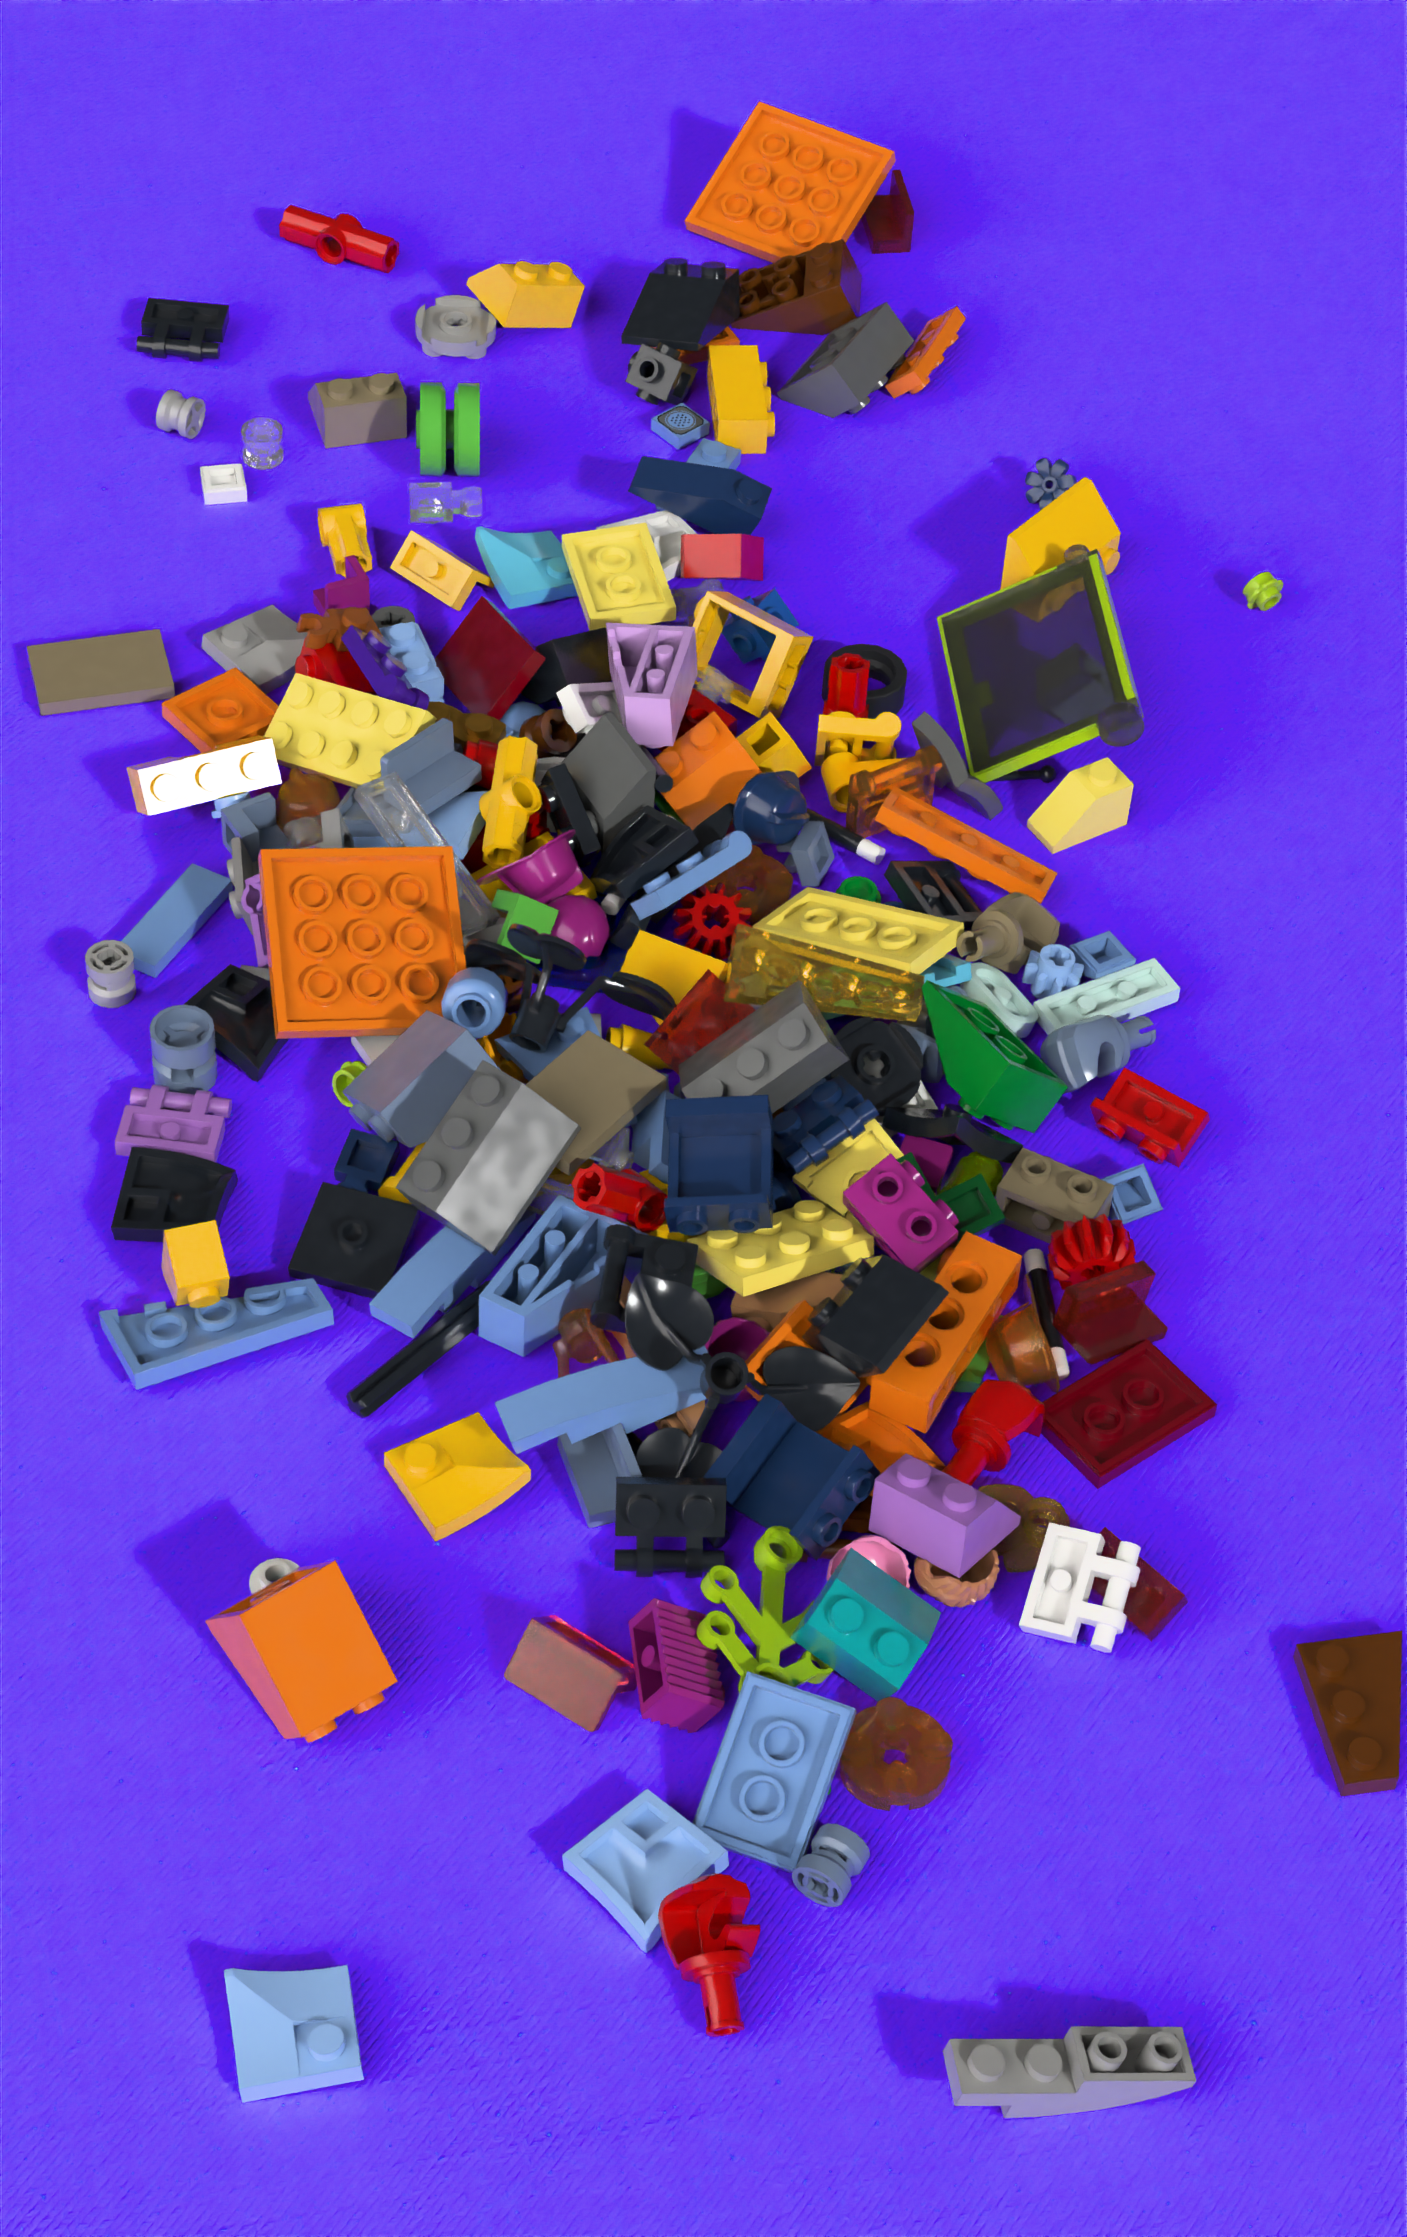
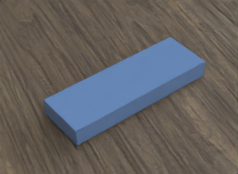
[121,863,233,978]

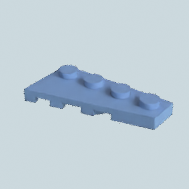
[99,1278,334,1390]

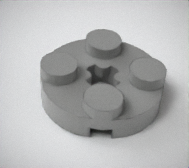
[415,295,496,359]

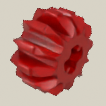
[672,882,753,962]
[1047,1214,1136,1295]

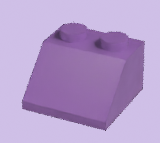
[868,1453,1021,1578]

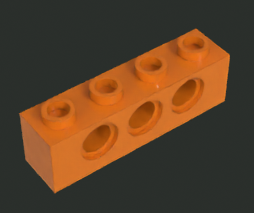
[866,1231,1022,1434]

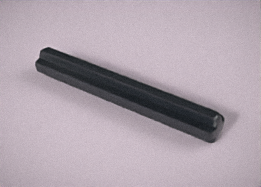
[346,1280,491,1418]

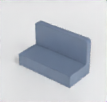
[380,718,482,822]
[557,1423,642,1528]

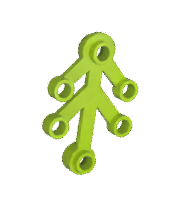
[696,1526,834,1693]

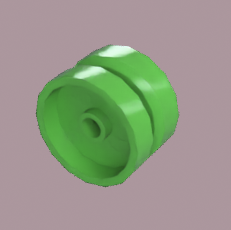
[416,382,480,477]

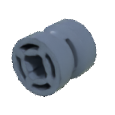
[792,1823,870,1907]

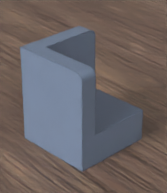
[221,792,292,862]

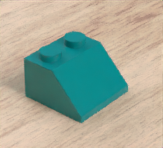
[790,1548,941,1704]

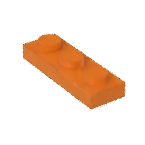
[884,306,966,399]

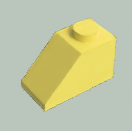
[1026,757,1134,854]

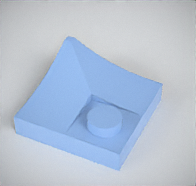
[562,1789,729,1953]
[224,1965,364,2103]

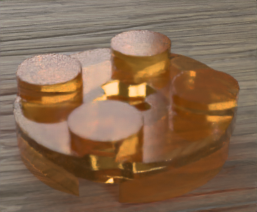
[705,845,793,927]
[839,1697,953,1811]

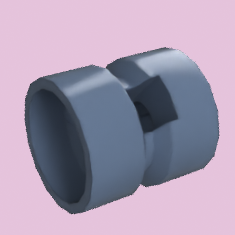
[149,1004,218,1094]

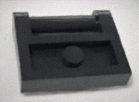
[884,861,983,932]
[590,1224,698,1333]

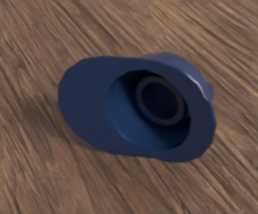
[733,770,810,845]

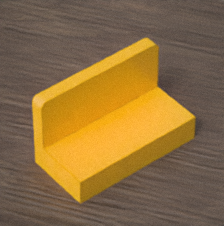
[390,530,494,611]

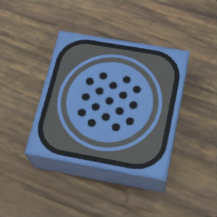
[651,403,710,450]

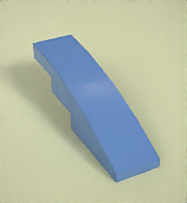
[369,1208,536,1339]
[494,1345,708,1455]

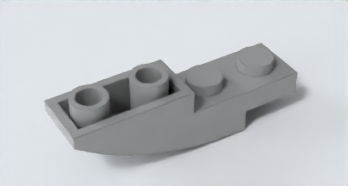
[942,2026,1196,2118]

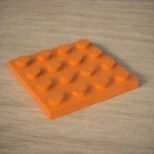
[684,101,896,263]
[258,846,466,1039]

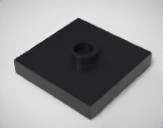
[288,1182,421,1299]

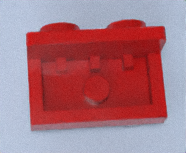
[1090,1067,1210,1168]

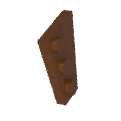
[1293,1631,1402,1797]

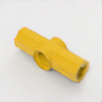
[479,735,542,869]

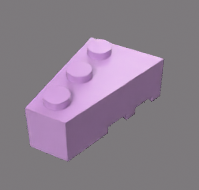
[606,623,698,748]

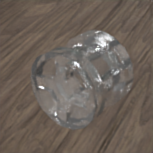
[241,417,284,470]

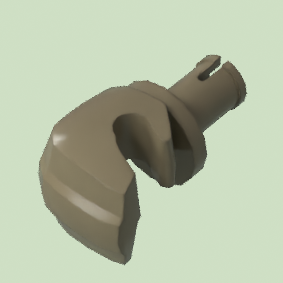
[956,892,1060,974]

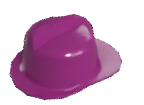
[474,829,583,904]

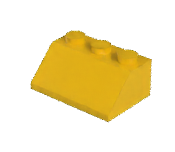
[1000,477,1121,626]

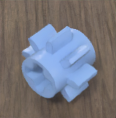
[1022,944,1084,1000]

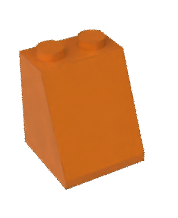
[205,1560,398,1743]

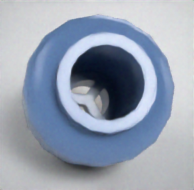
[441,967,508,1038]

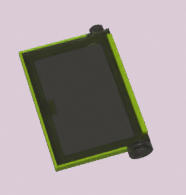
[937,544,1145,783]

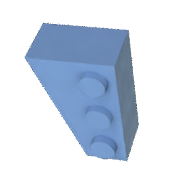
[478,1195,648,1357]

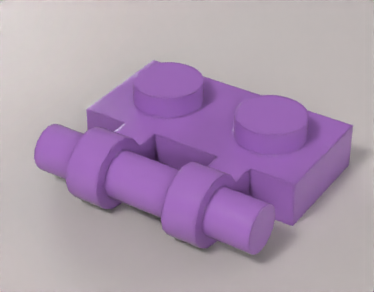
[115,1084,232,1163]

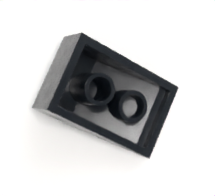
[621,258,740,351]

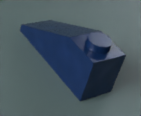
[628,456,772,535]

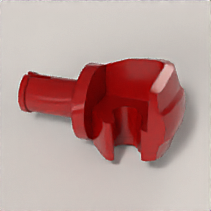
[941,1379,1045,1486]
[658,1873,760,2037]

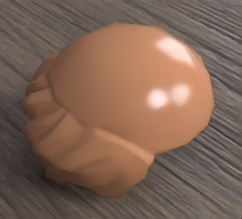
[914,1550,1000,1608]

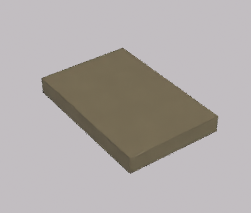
[27,629,175,716]
[526,1030,666,1176]

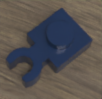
[334,1128,400,1193]

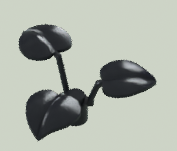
[464,923,679,1053]
[624,1273,860,1478]

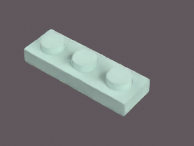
[1033,958,1181,1035]

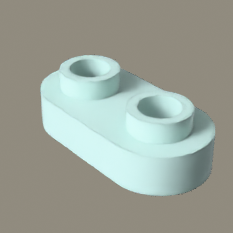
[960,962,1038,1038]

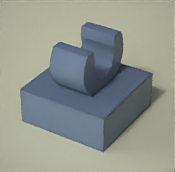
[776,821,835,887]

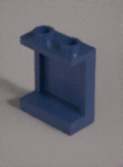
[664,1095,773,1235]

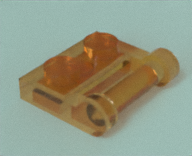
[845,745,942,838]

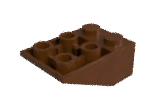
[731,239,862,335]

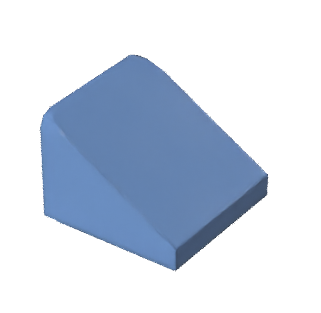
[1070,930,1136,979]
[1101,1163,1163,1225]

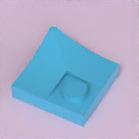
[475,526,578,609]

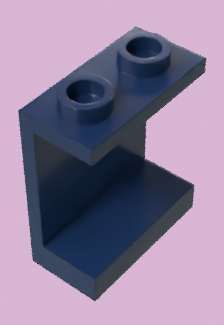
[703,1393,880,1561]

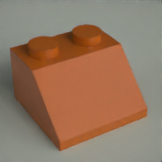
[654,711,762,836]

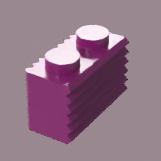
[628,1598,725,1733]

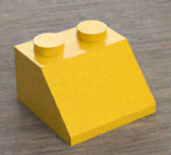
[466,261,585,328]

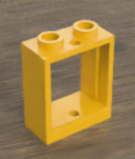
[692,591,814,718]

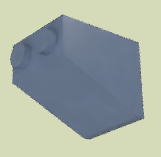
[342,1010,501,1148]

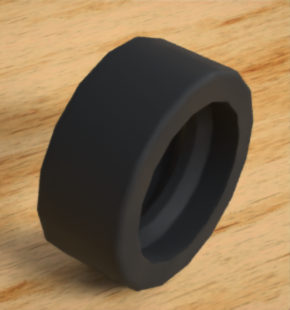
[821,644,907,719]

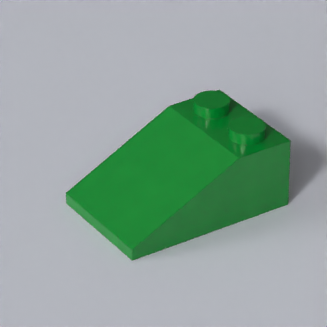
[921,980,1068,1133]

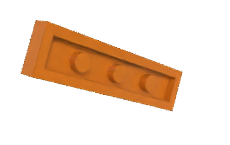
[875,786,1058,904]

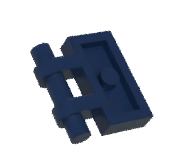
[773,1074,879,1175]

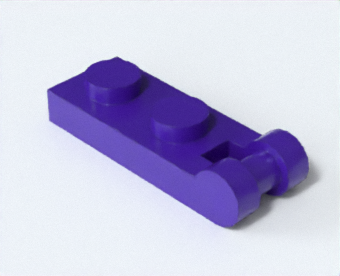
[341,625,429,710]

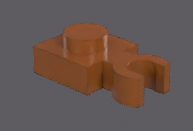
[296,607,383,652]

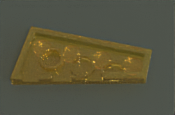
[723,924,925,1022]

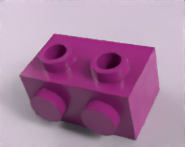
[843,1153,959,1273]

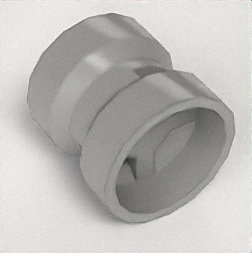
[85,940,136,1008]

